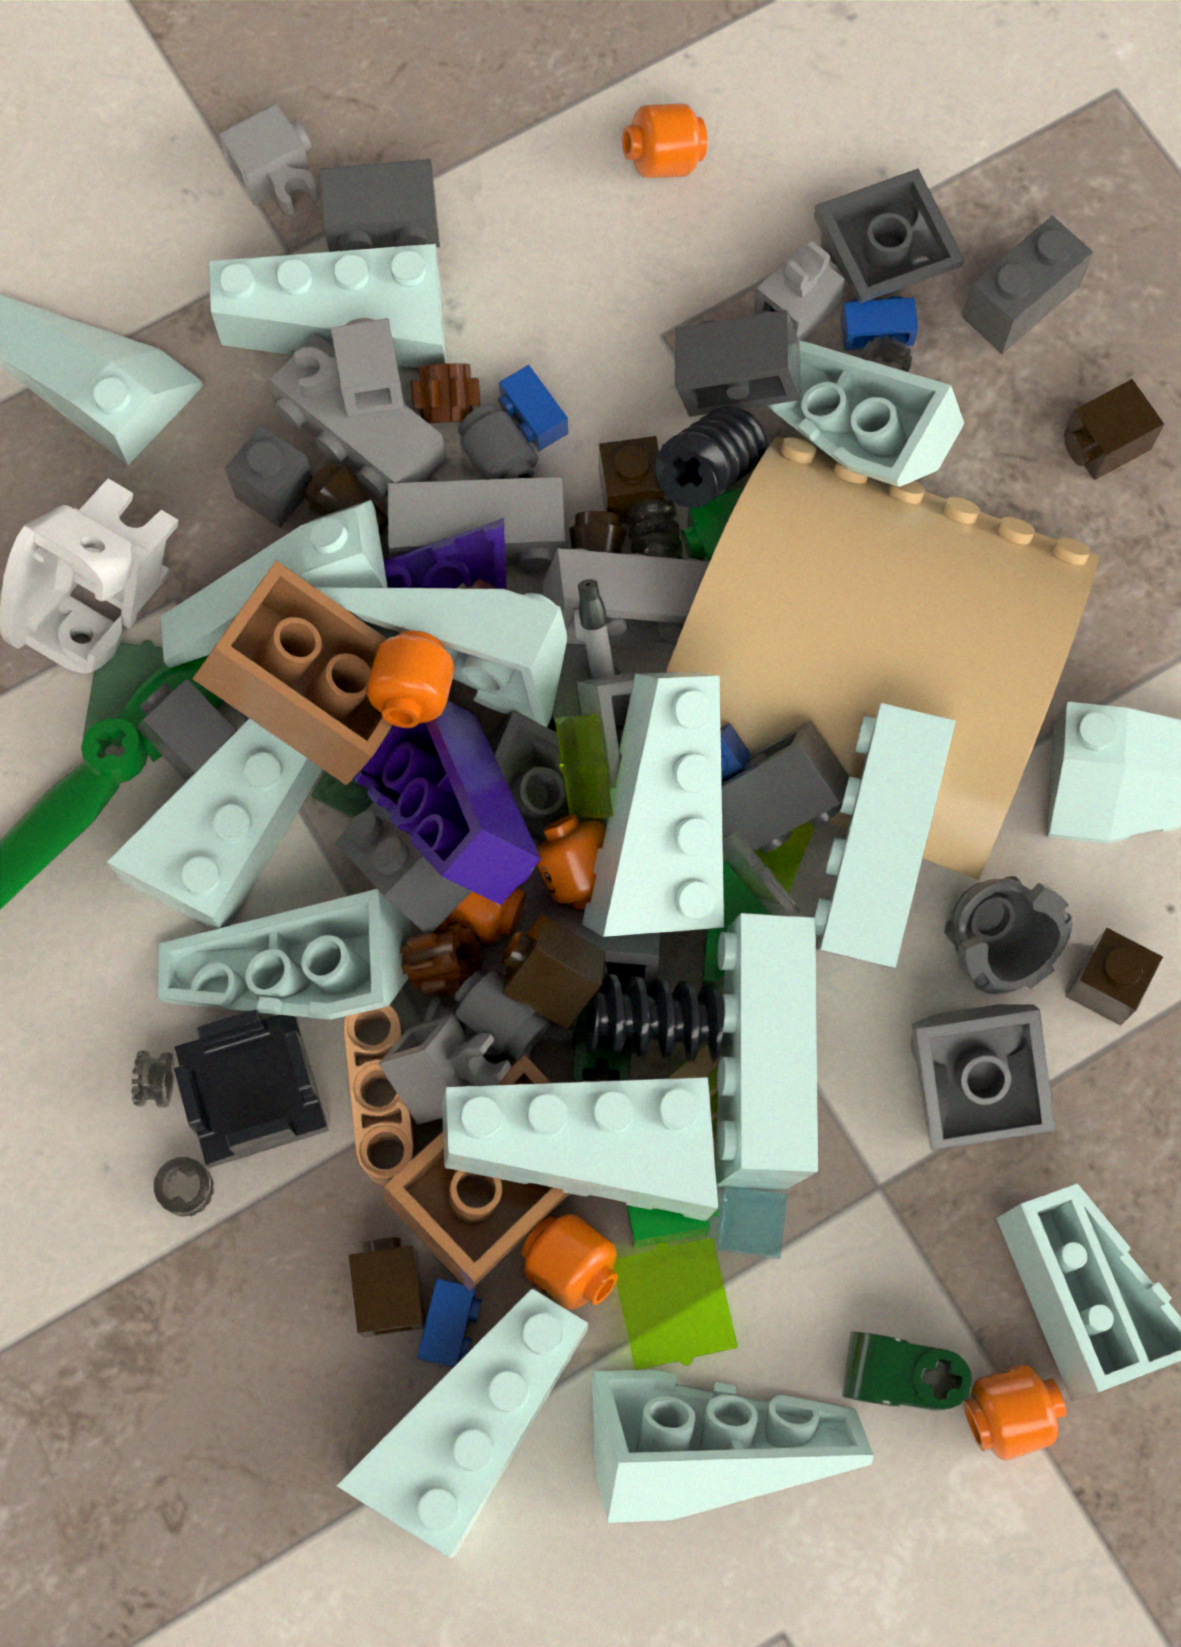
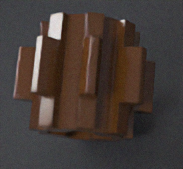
[411,363,481,423]
[400,920,483,997]

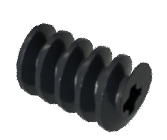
[655,406,767,508]
[586,973,724,1063]

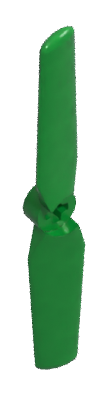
[0,655,225,910]

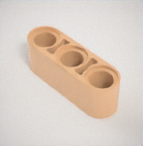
[344,1005,418,1186]

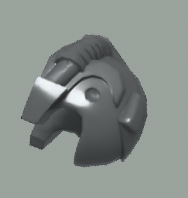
[944,876,1073,994]

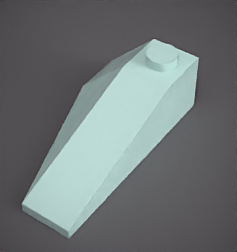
[0,294,203,465]
[765,340,964,487]
[160,500,387,668]
[315,587,568,727]
[1047,702,1181,844]
[158,889,410,1020]
[592,1370,874,1523]

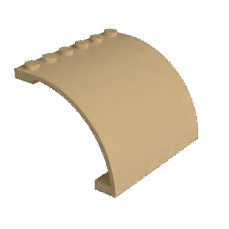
[666,437,1100,880]

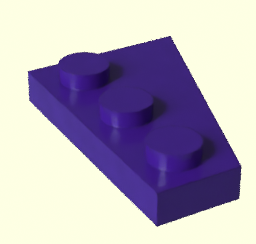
[383,518,508,590]

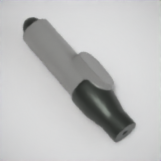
[574,579,615,679]

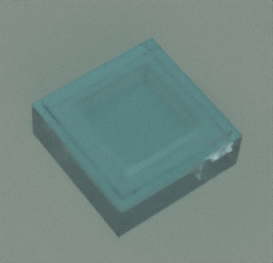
[716,1186,788,1260]

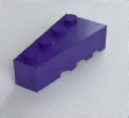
[353,700,541,905]

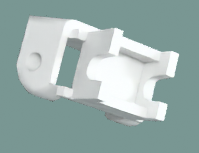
[0,478,179,674]

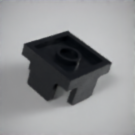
[174,1010,329,1168]

